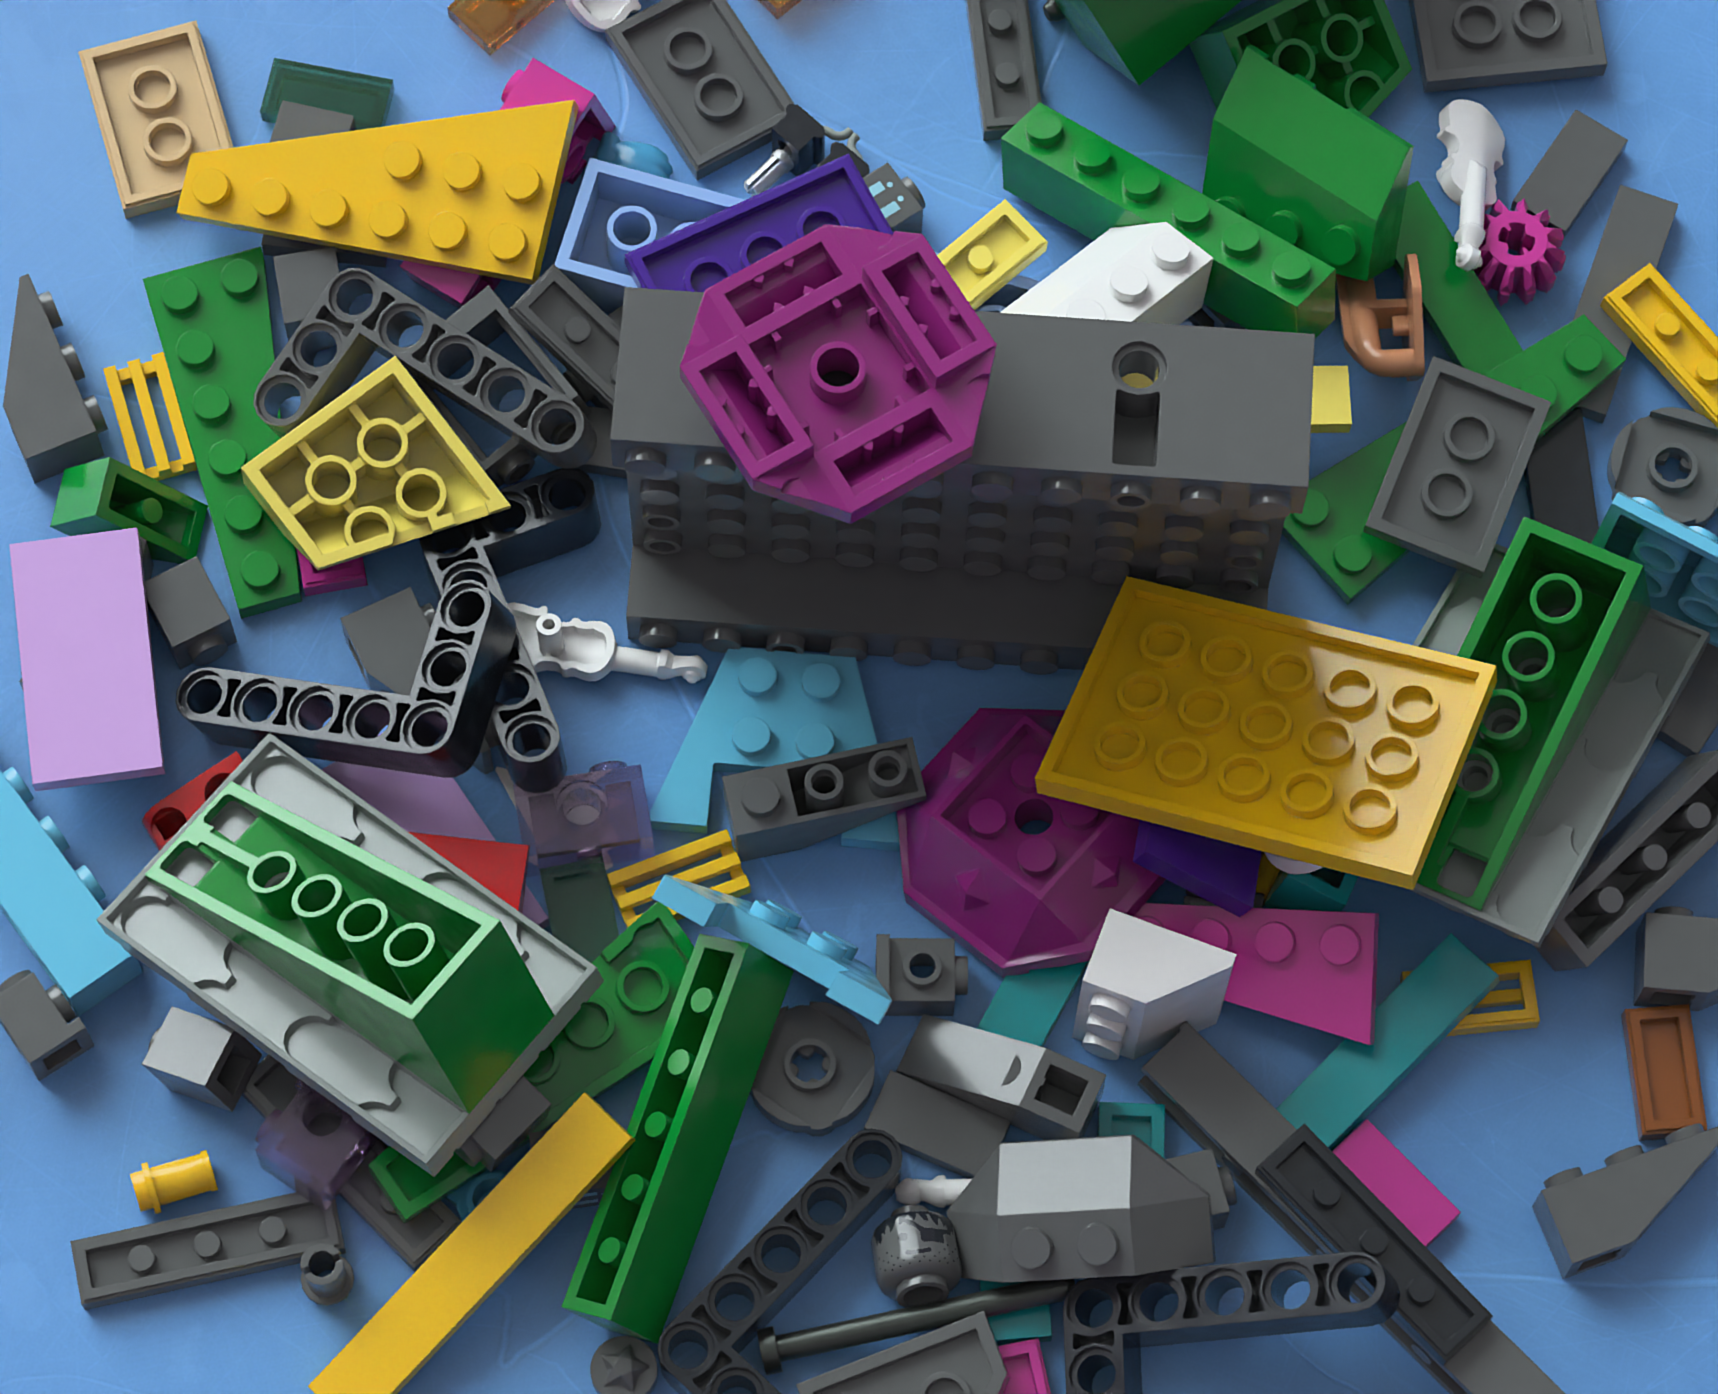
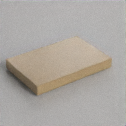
[78,20,234,219]

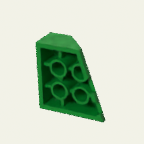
[1189,0,1412,118]
[1202,44,1414,281]

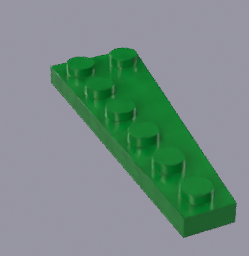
[143,246,302,619]
[1282,314,1626,605]
[368,902,694,1224]

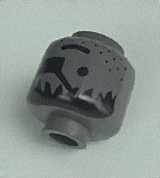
[871,1205,963,1308]

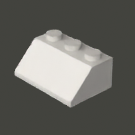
[1000,222,1213,325]
[1072,908,1237,1060]

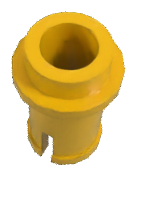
[130,1150,218,1214]

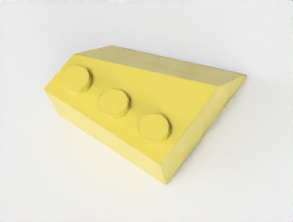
[241,356,511,571]

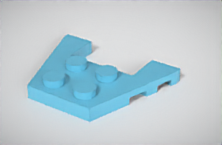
[649,647,899,851]
[652,875,892,1025]

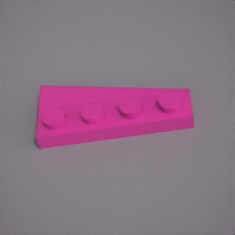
[1133,903,1379,1045]

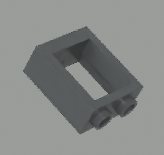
[408,285,592,488]

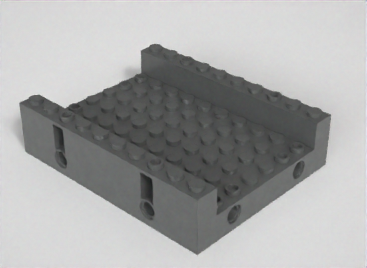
[610,287,1315,675]

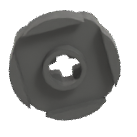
[1607,407,1718,528]
[749,1002,875,1136]

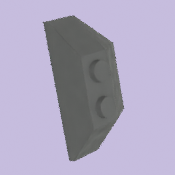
[947,1134,1216,1283]

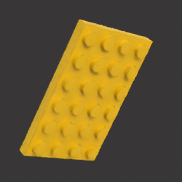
[1035,576,1497,890]

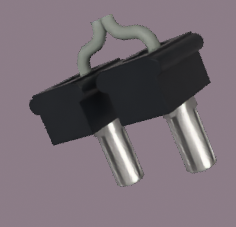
[744,104,870,197]

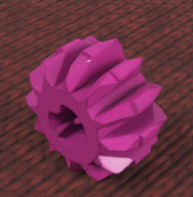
[1473,198,1566,306]

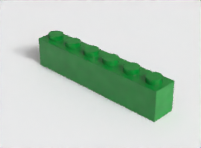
[1001,102,1336,339]
[561,933,794,1344]

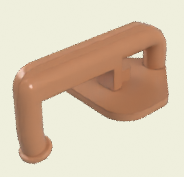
[1336,253,1425,381]

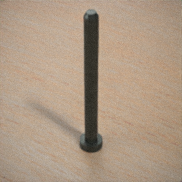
[757,1279,1075,1376]

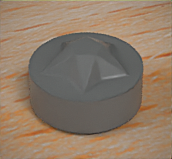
[590,1336,658,1394]

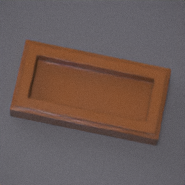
[1621,1004,1707,1141]

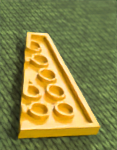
[176,100,579,285]

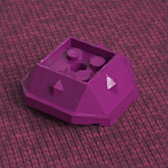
[680,224,997,524]
[897,708,1166,978]

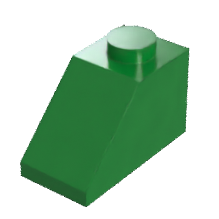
[50,457,208,564]

